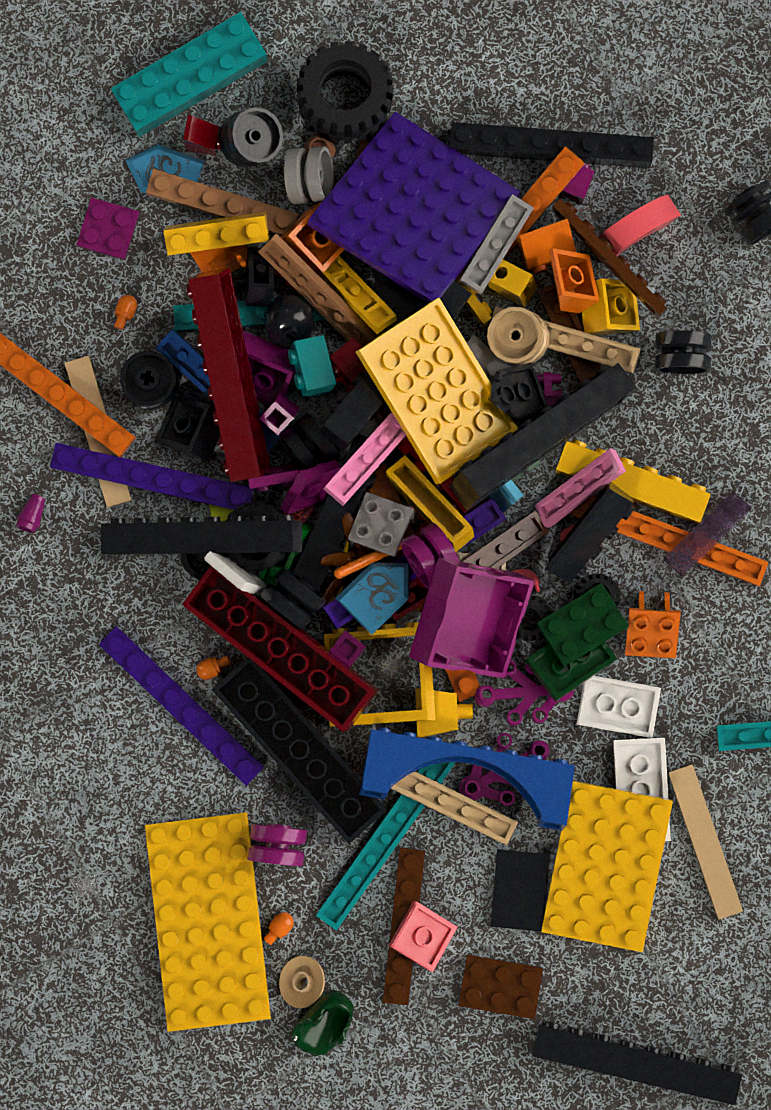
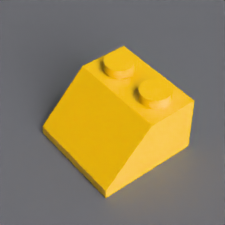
[582,278,640,335]

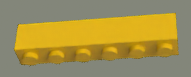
[555,439,711,525]

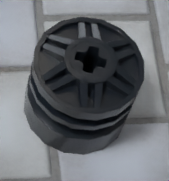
[724,180,771,246]

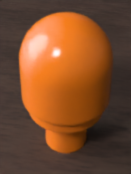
[114,295,137,330]
[196,655,232,680]
[263,912,294,945]

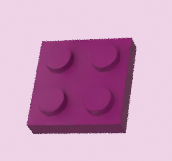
[76,197,140,261]
[281,460,341,515]
[248,463,300,491]

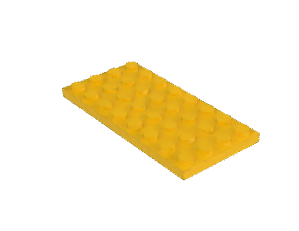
[145,812,271,1032]

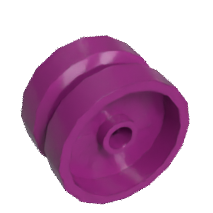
[401,522,459,589]
[247,823,307,866]

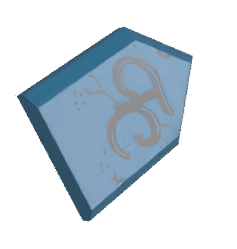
[126,145,205,208]
[336,562,408,635]

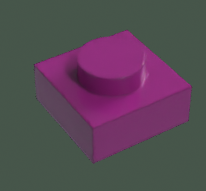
[330,631,367,667]

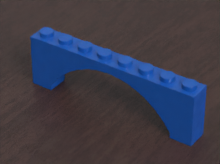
[359,727,575,831]

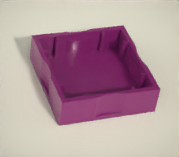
[409,558,535,678]

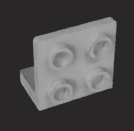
[348,492,419,557]

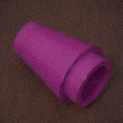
[16,494,46,534]

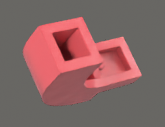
[598,194,681,256]

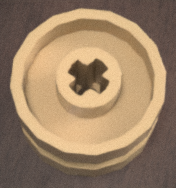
[487,307,549,365]

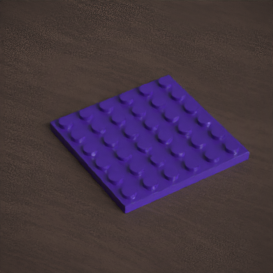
[308,112,520,303]

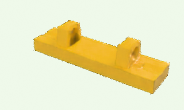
[316,256,397,334]

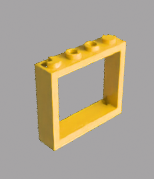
[324,622,435,727]

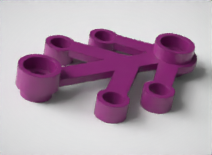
[474,660,574,726]
[459,733,550,806]

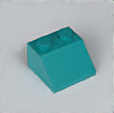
[288,335,336,397]

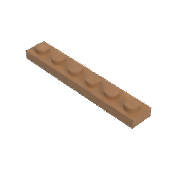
[146,169,298,236]
[258,234,379,347]

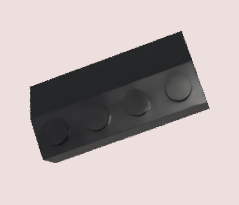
[545,482,635,583]

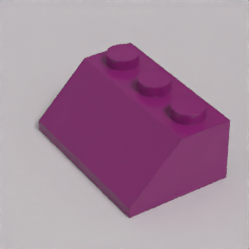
[243,331,296,405]

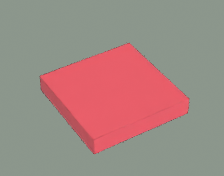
[388,901,457,972]

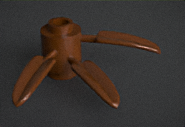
[320,513,385,604]

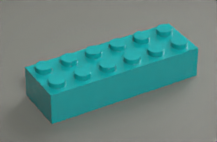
[110,12,268,137]

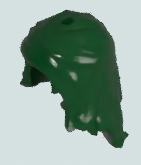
[291,989,354,1056]

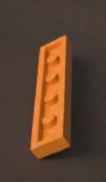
[503,147,585,260]

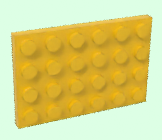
[356,298,518,484]
[541,780,673,952]

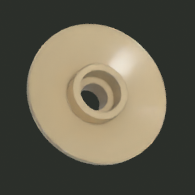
[279,956,325,1008]

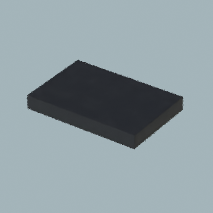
[490,849,549,931]

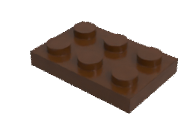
[458,954,543,1019]

